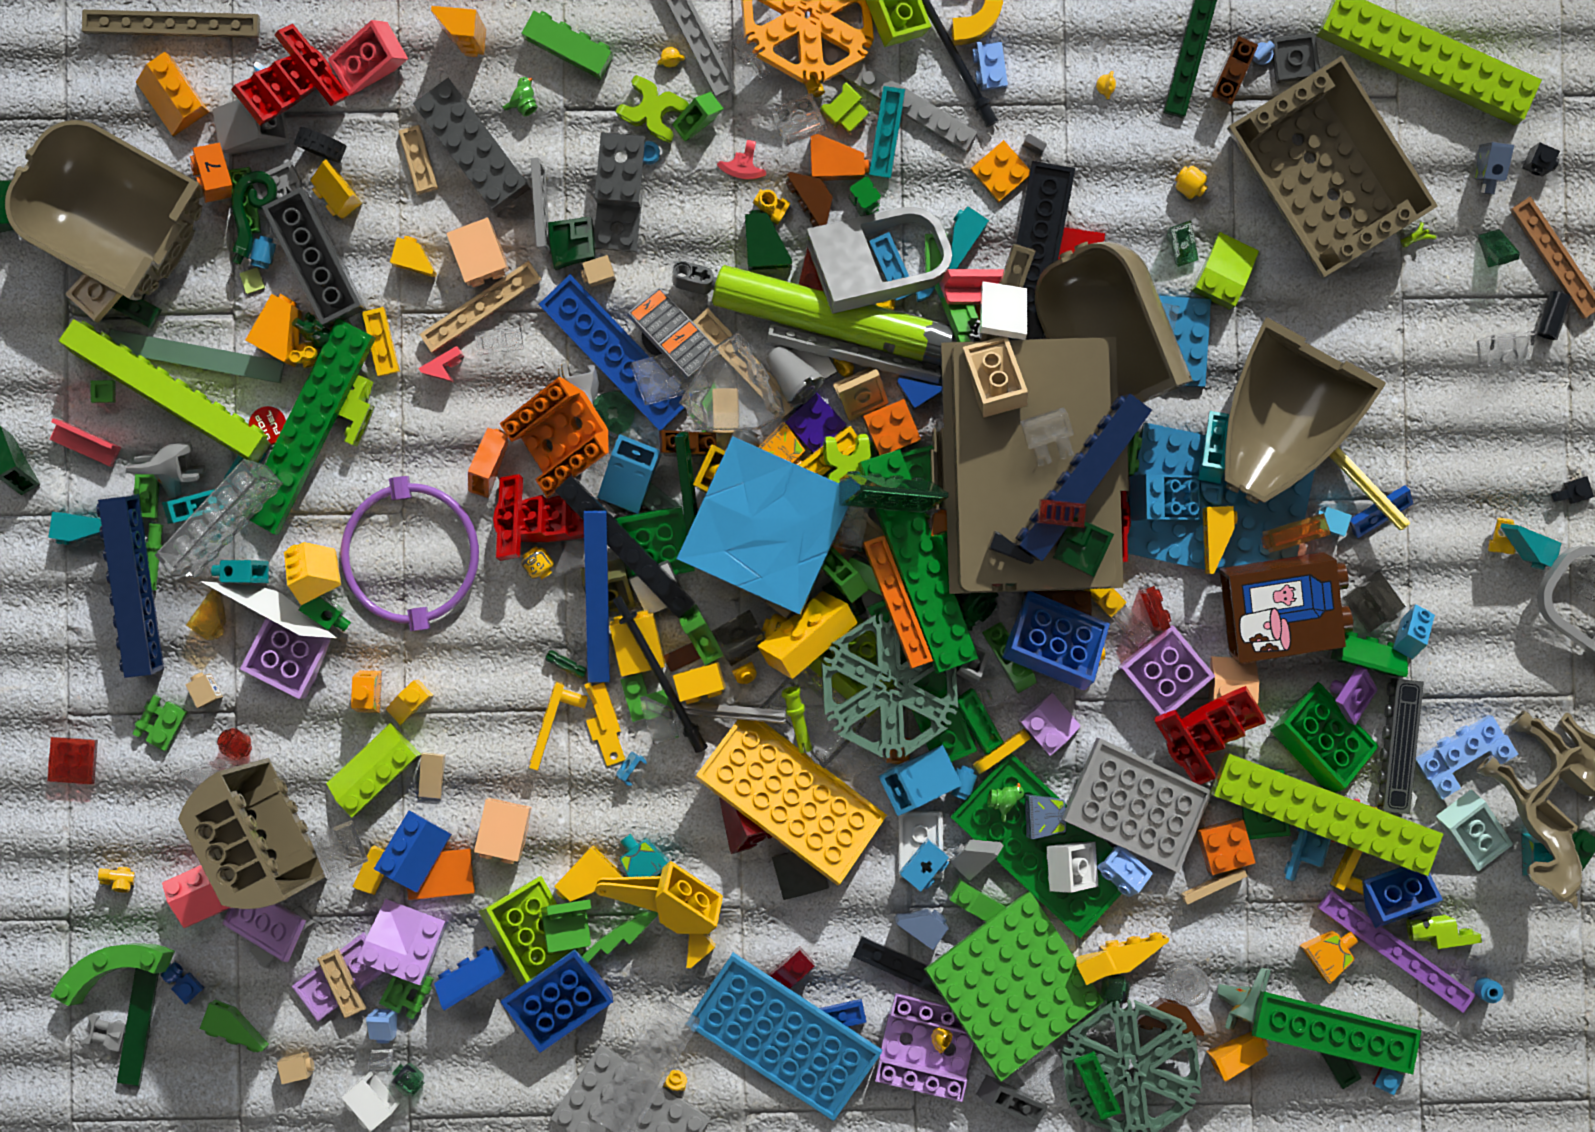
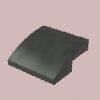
[772,852,829,900]

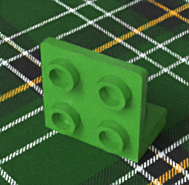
[541,900,591,953]

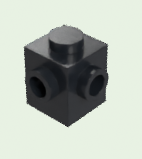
[1522,142,1560,177]

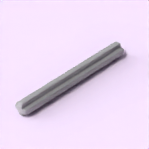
[681,701,787,724]

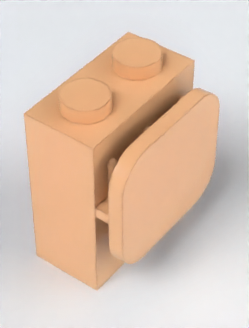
[446,217,509,287]
[474,798,532,864]

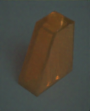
[1261,513,1331,553]

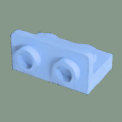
[972,42,1008,91]
[1097,845,1153,897]

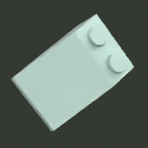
[1436,789,1513,871]

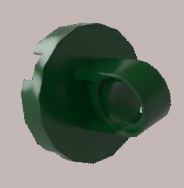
[955,592,999,626]

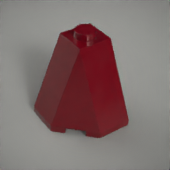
[719,797,772,854]

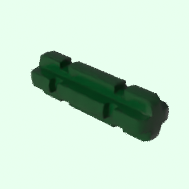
[545,650,587,679]

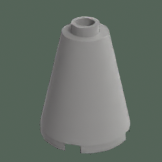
[766,345,825,407]

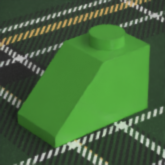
[672,91,724,141]

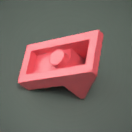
[418,346,464,383]

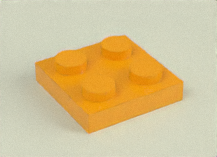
[970,140,1030,203]

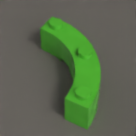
[50,943,175,1006]

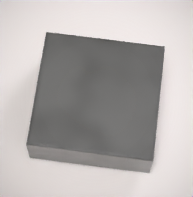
[1022,134,1047,156]

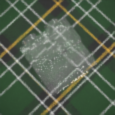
[770,93,827,146]

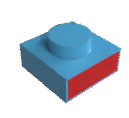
[1372,1067,1404,1095]

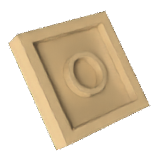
[65,273,122,323]
[833,367,889,421]

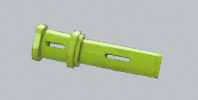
[781,686,813,753]

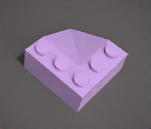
[240,618,331,699]
[1118,625,1215,716]
[357,899,448,985]

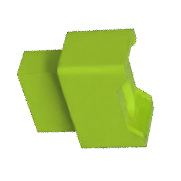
[820,82,869,134]

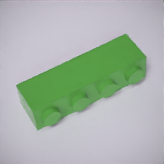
[521,10,613,80]

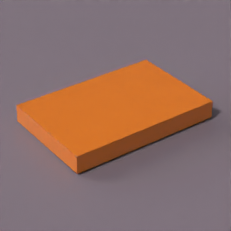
[407,848,475,900]

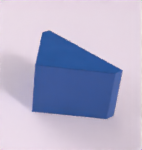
[897,378,942,410]

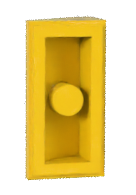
[352,845,385,895]

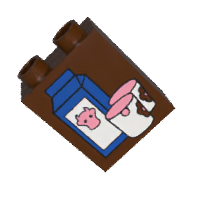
[1219,552,1353,663]

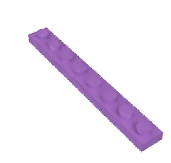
[1317,890,1476,1013]

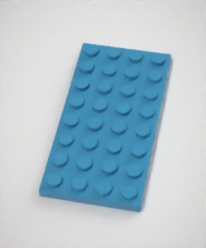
[685,952,882,1121]

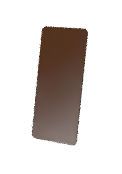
[664,643,701,672]

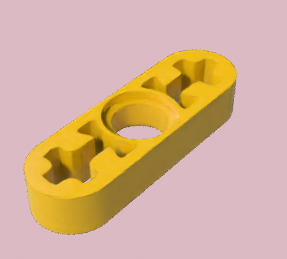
[973,728,1031,774]

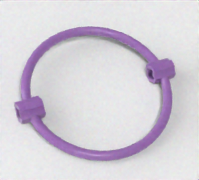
[340,476,479,631]

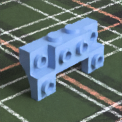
[1415,715,1519,799]

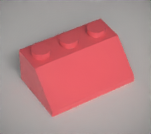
[162,865,231,928]

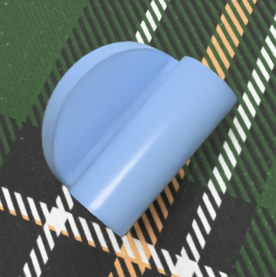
[1252,41,1275,65]

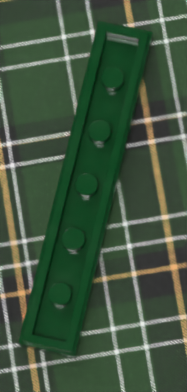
[1163,0,1217,119]
[675,432,698,567]
[117,968,159,1086]

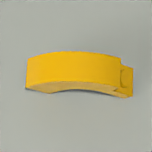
[951,0,1003,46]

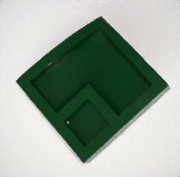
[548,216,596,270]
[1053,517,1114,578]

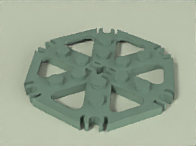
[821,614,958,758]
[1061,1000,1202,1132]

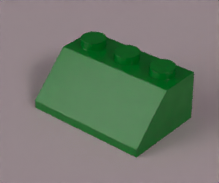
[1330,632,1408,677]

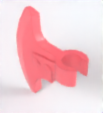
[717,140,767,179]

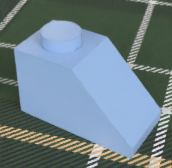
[366,1008,398,1044]

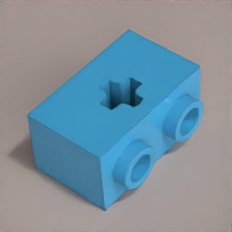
[1393,604,1435,660]
[899,838,949,892]

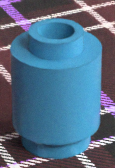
[250,235,277,269]
[950,765,977,800]
[1474,977,1503,1003]

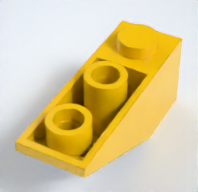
[1100,932,1169,976]

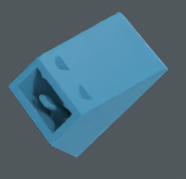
[597,434,662,514]
[1130,474,1200,521]
[878,745,962,816]

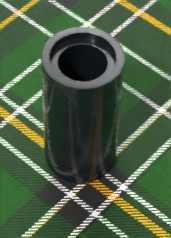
[1535,291,1572,340]

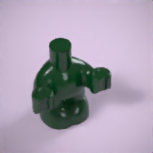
[292,312,330,349]

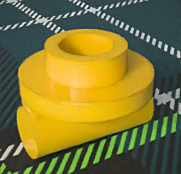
[732,661,757,684]
[663,1070,687,1091]

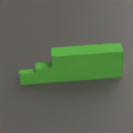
[935,282,978,342]

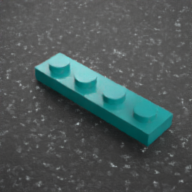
[869,86,906,178]

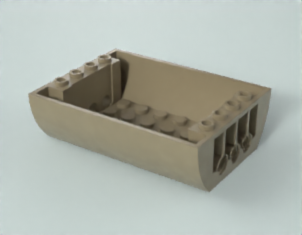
[1227,56,1438,279]
[178,758,328,909]

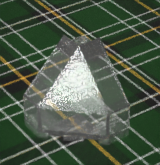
[679,332,785,430]

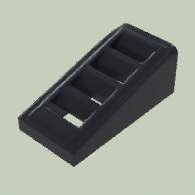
[988,531,1035,564]

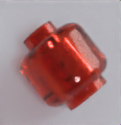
[217,728,252,761]

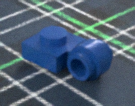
[161,961,204,1005]

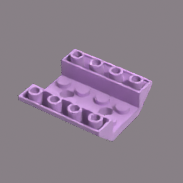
[875,993,973,1102]

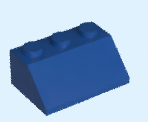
[374,810,452,893]
[1362,866,1443,929]
[434,945,508,1010]

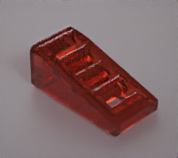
[1037,499,1086,528]

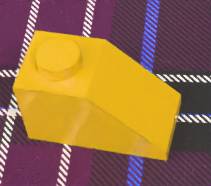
[390,236,437,278]
[386,679,433,725]

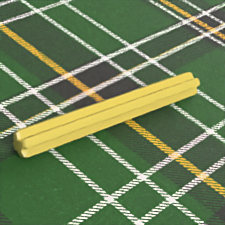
[1329,447,1410,531]

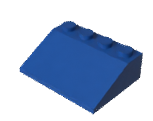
[1002,591,1110,691]
[501,949,614,1053]

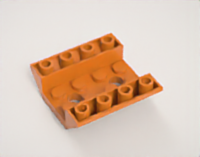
[499,377,609,498]

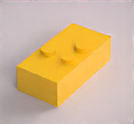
[757,591,858,679]

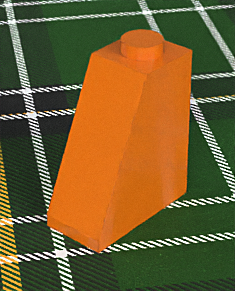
[810,132,869,181]
[468,428,508,499]

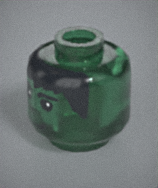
[1100,974,1130,1007]
[391,1063,425,1096]

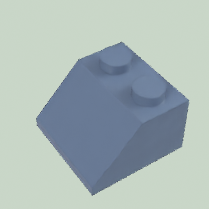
[894,909,949,950]

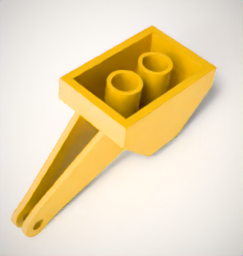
[595,861,723,934]

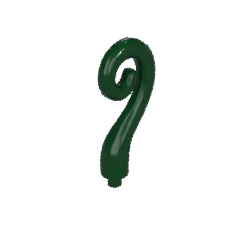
[231,171,277,265]

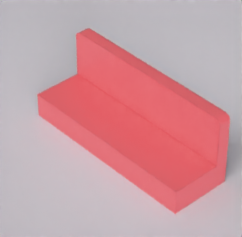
[939,269,1004,304]
[49,418,121,467]

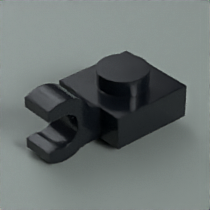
[1551,476,1594,504]

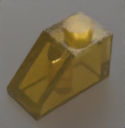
[186,589,226,641]

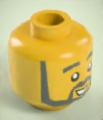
[521,546,554,580]

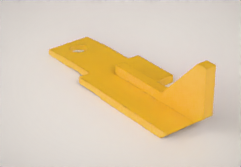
[584,682,625,766]

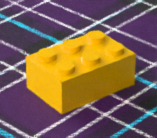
[673,662,726,704]

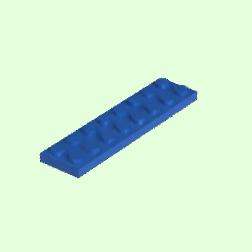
[538,274,692,431]

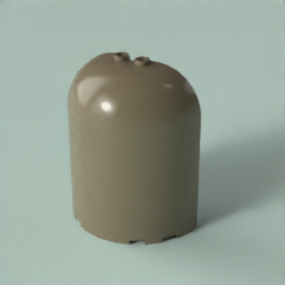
[5,120,203,300]
[1035,242,1193,403]

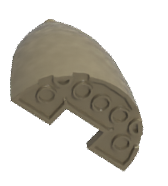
[1225,317,1386,504]

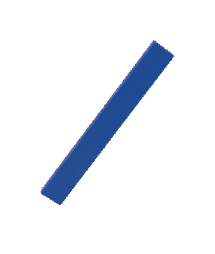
[584,511,610,682]

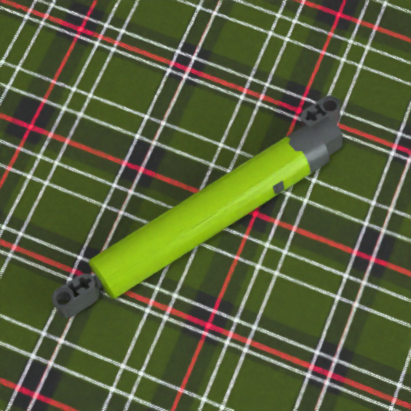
[672,261,982,367]

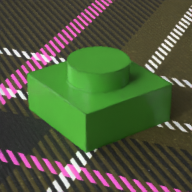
[90,380,116,403]

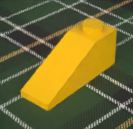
[1202,506,1238,574]

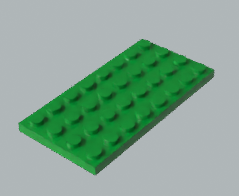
[950,753,1122,938]

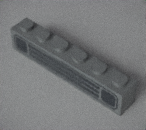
[1375,678,1424,814]

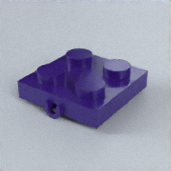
[785,393,847,453]

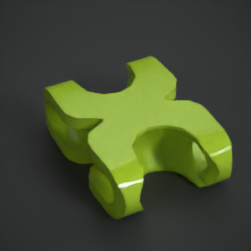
[615,75,689,143]
[823,434,871,499]

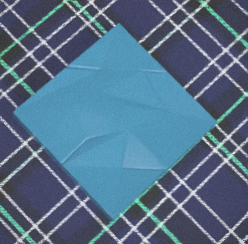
[677,436,856,615]

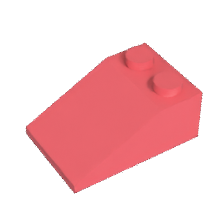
[328,20,408,96]

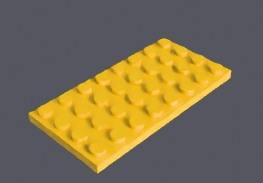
[694,720,887,886]

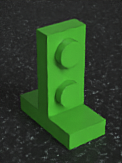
[679,604,724,665]

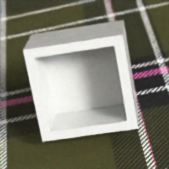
[341,1070,400,1132]

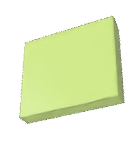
[239,267,265,294]

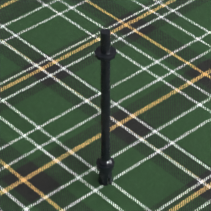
[922,0,999,127]
[613,596,708,753]

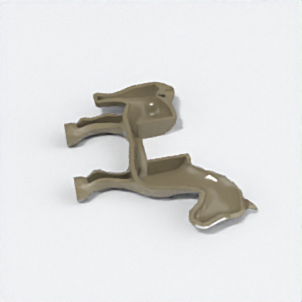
[1476,710,1595,910]

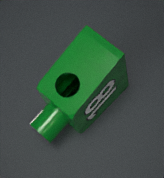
[298,594,351,633]

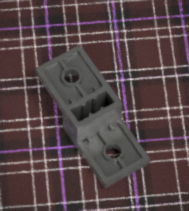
[594,132,646,253]

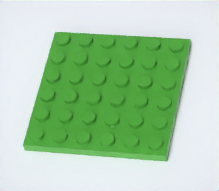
[924,891,1104,1082]

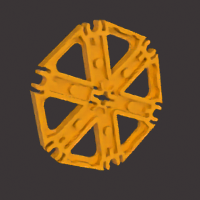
[741,0,874,84]

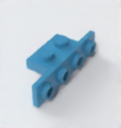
[1284,827,1331,881]

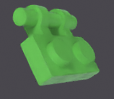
[132,694,188,751]
[379,975,434,1019]

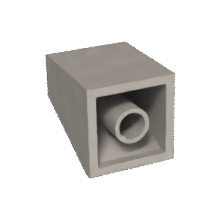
[212,99,290,155]

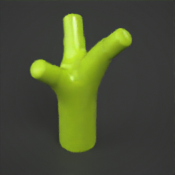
[1400,222,1436,248]

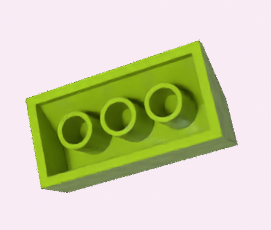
[326,723,421,818]

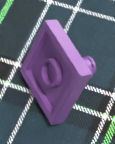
[1330,665,1378,725]

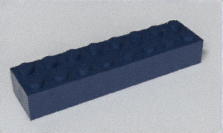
[1015,394,1152,561]
[96,494,164,678]

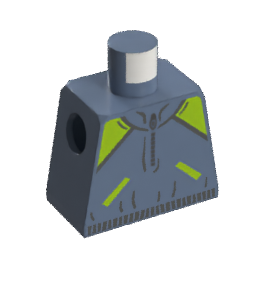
[1475,142,1514,195]
[1024,795,1066,839]

